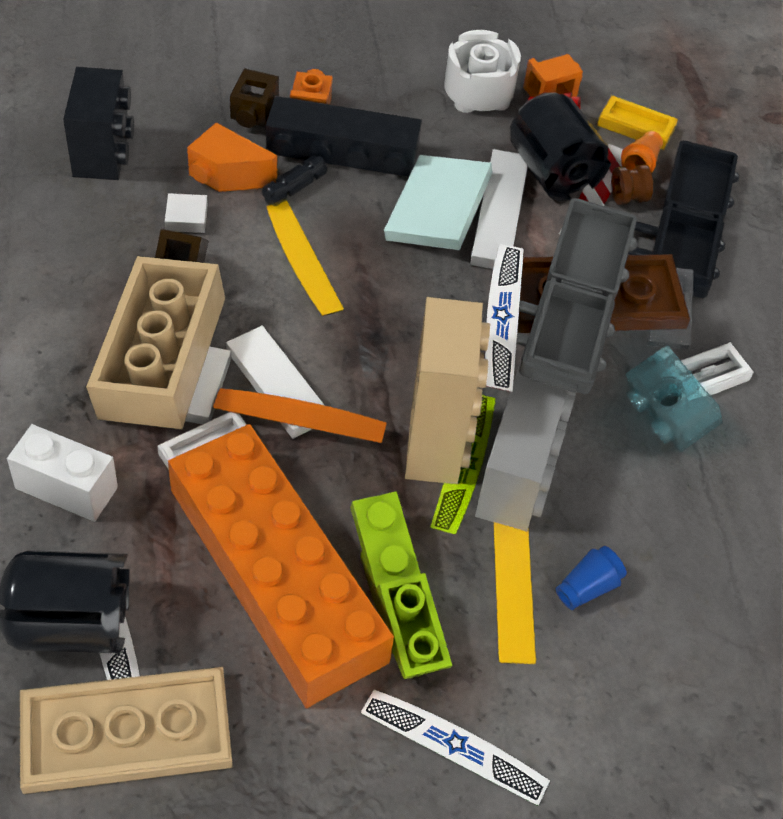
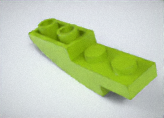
[350,491,452,679]

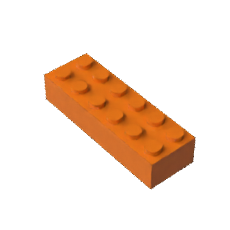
[168,424,394,709]

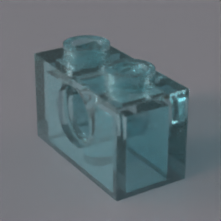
[625,345,723,452]

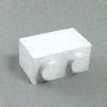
[7,424,118,522]

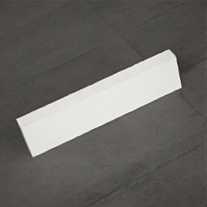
[470,149,527,269]

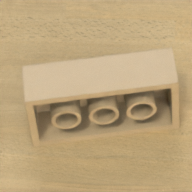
[86,256,225,429]
[405,297,490,485]

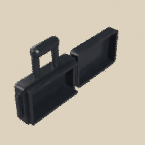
[628,140,740,298]

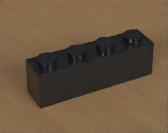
[266,96,422,177]

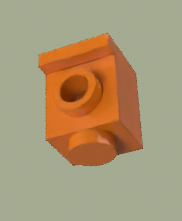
[523,54,583,97]
[290,69,333,105]

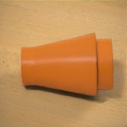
[621,131,663,173]

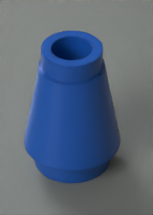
[555,546,627,610]

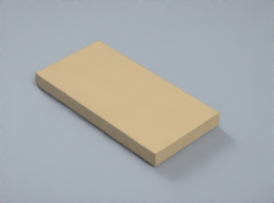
[20,667,233,794]

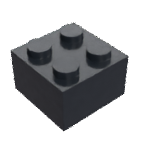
[63,67,134,180]

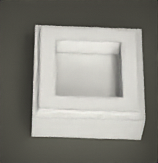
[165,193,208,233]

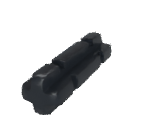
[262,156,328,206]

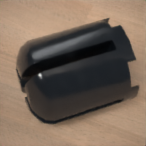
[510,92,611,201]
[0,550,130,653]

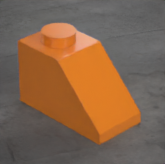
[187,122,277,192]

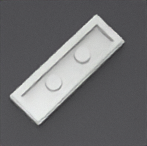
[226,325,324,439]

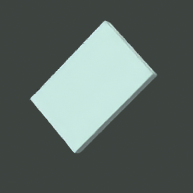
[384,155,492,250]

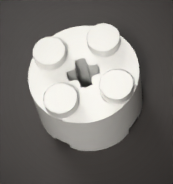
[444,30,521,113]

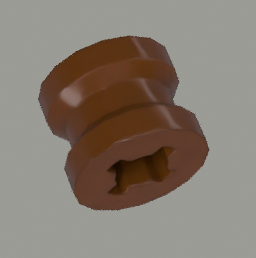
[611,165,653,205]

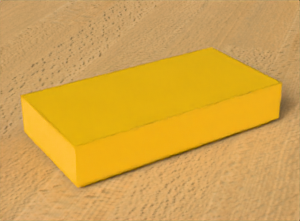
[597,95,678,150]

